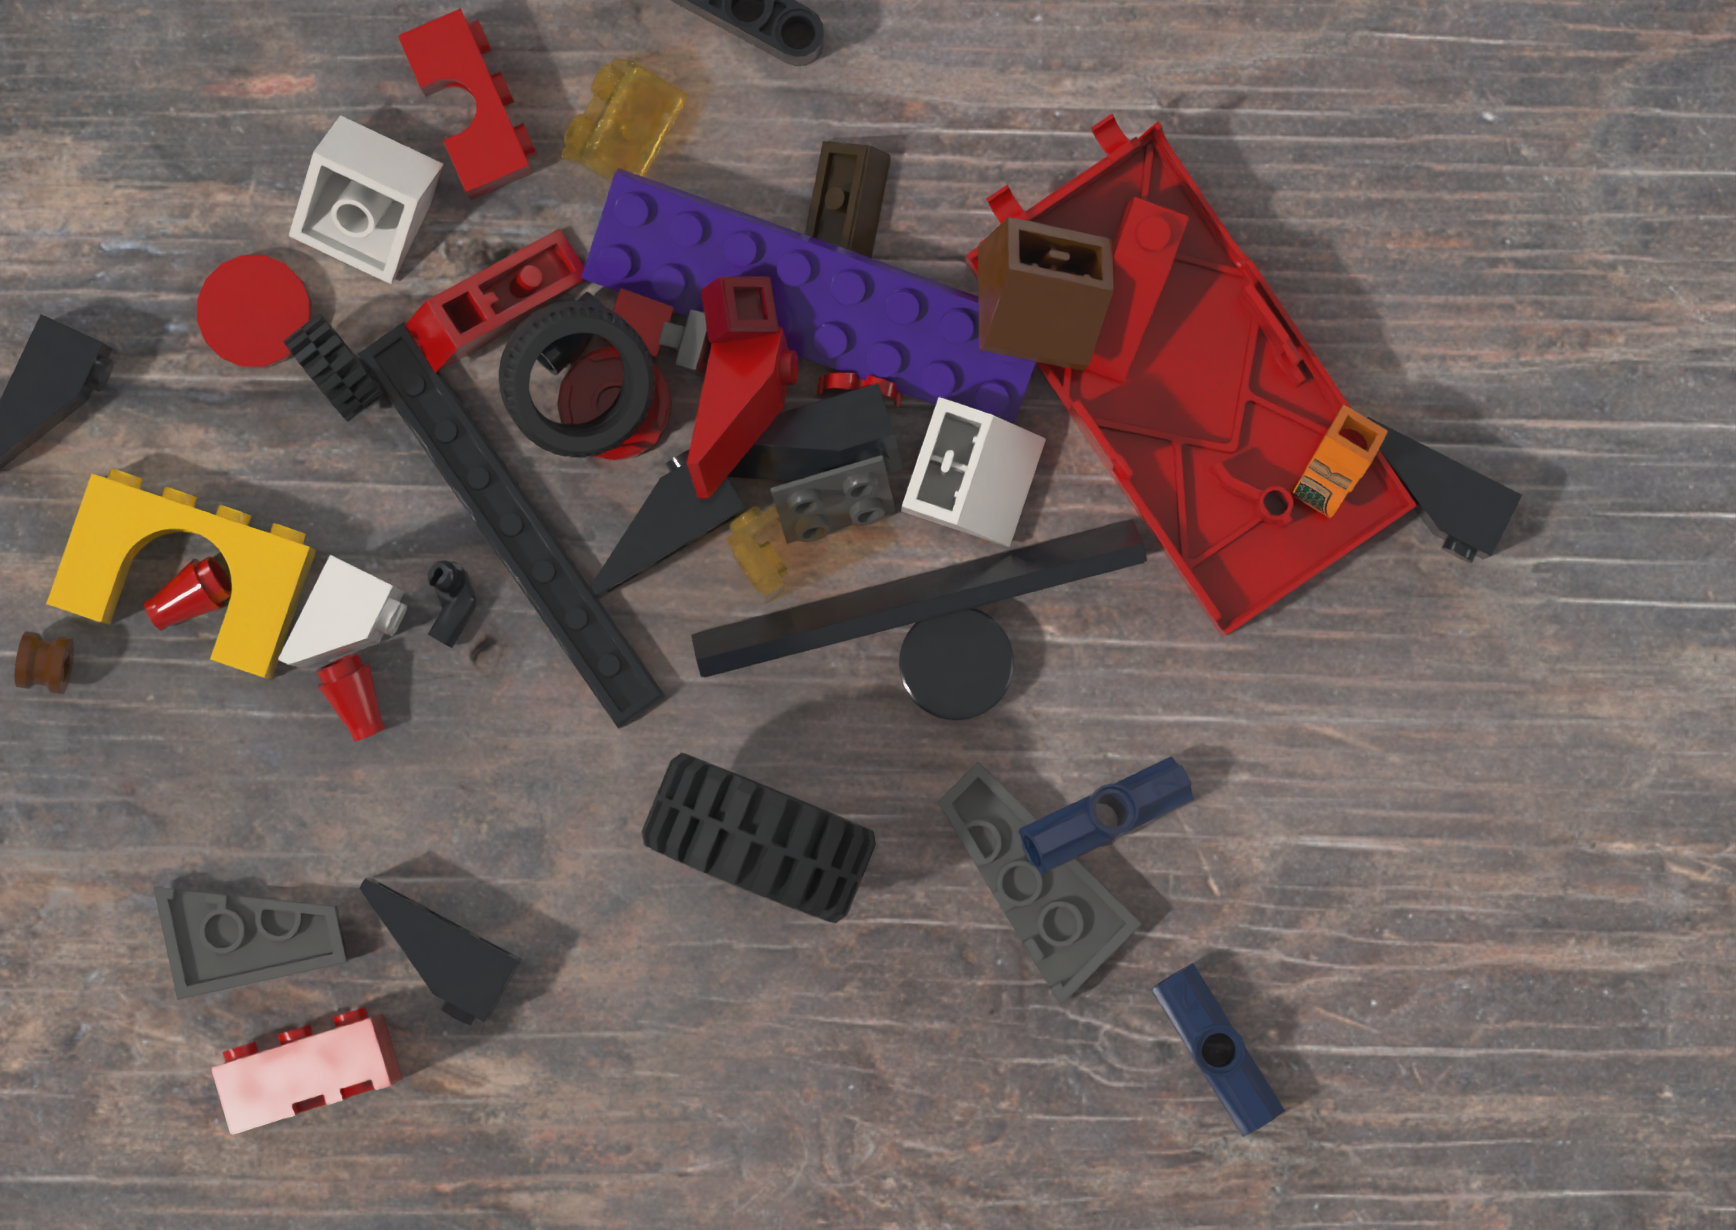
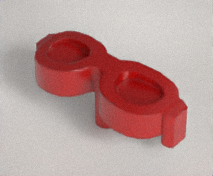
[816,373,903,408]

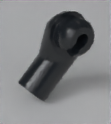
[428,560,477,648]

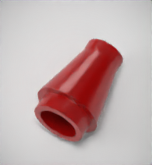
[144,556,232,631]
[316,652,386,742]

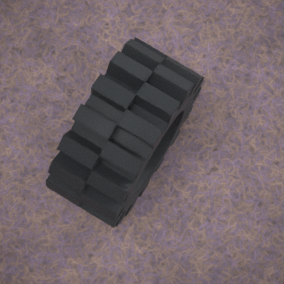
[283,312,384,422]

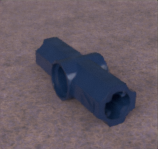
[1019,756,1194,875]
[1150,963,1285,1137]

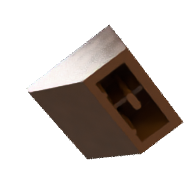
[978,217,1114,371]

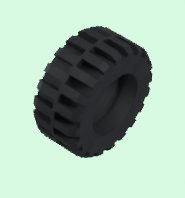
[642,752,876,923]

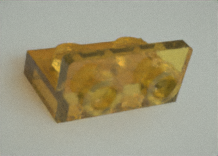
[561,58,689,183]
[726,506,787,604]

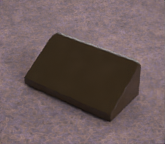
[805,141,891,258]

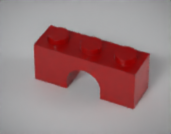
[398,8,537,200]

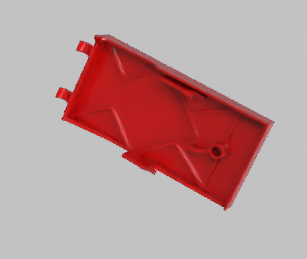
[965,114,1417,638]

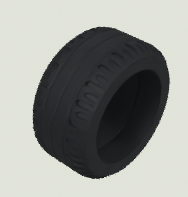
[499,300,655,458]

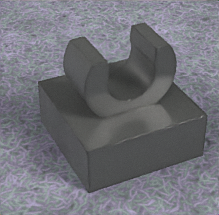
[658,310,712,377]

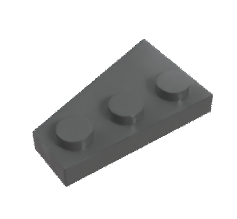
[153,887,349,1000]

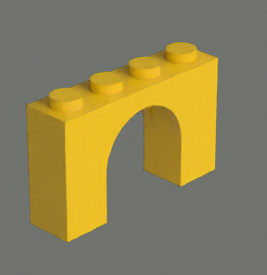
[46,468,316,680]

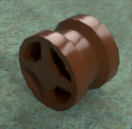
[15,631,74,694]

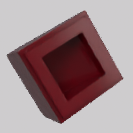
[701,276,779,343]

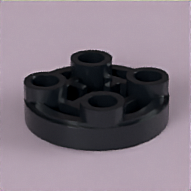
[899,608,1014,721]

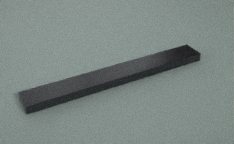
[358,322,666,729]
[691,519,1147,678]

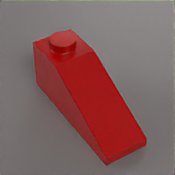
[1086,197,1189,383]
[404,229,586,373]
[687,327,798,499]

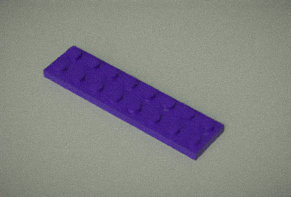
[581,168,1036,424]

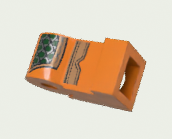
[1291,404,1388,519]

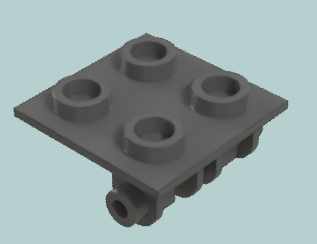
[770,455,896,544]

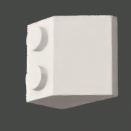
[289,115,443,284]
[278,555,407,669]

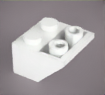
[901,397,1046,547]

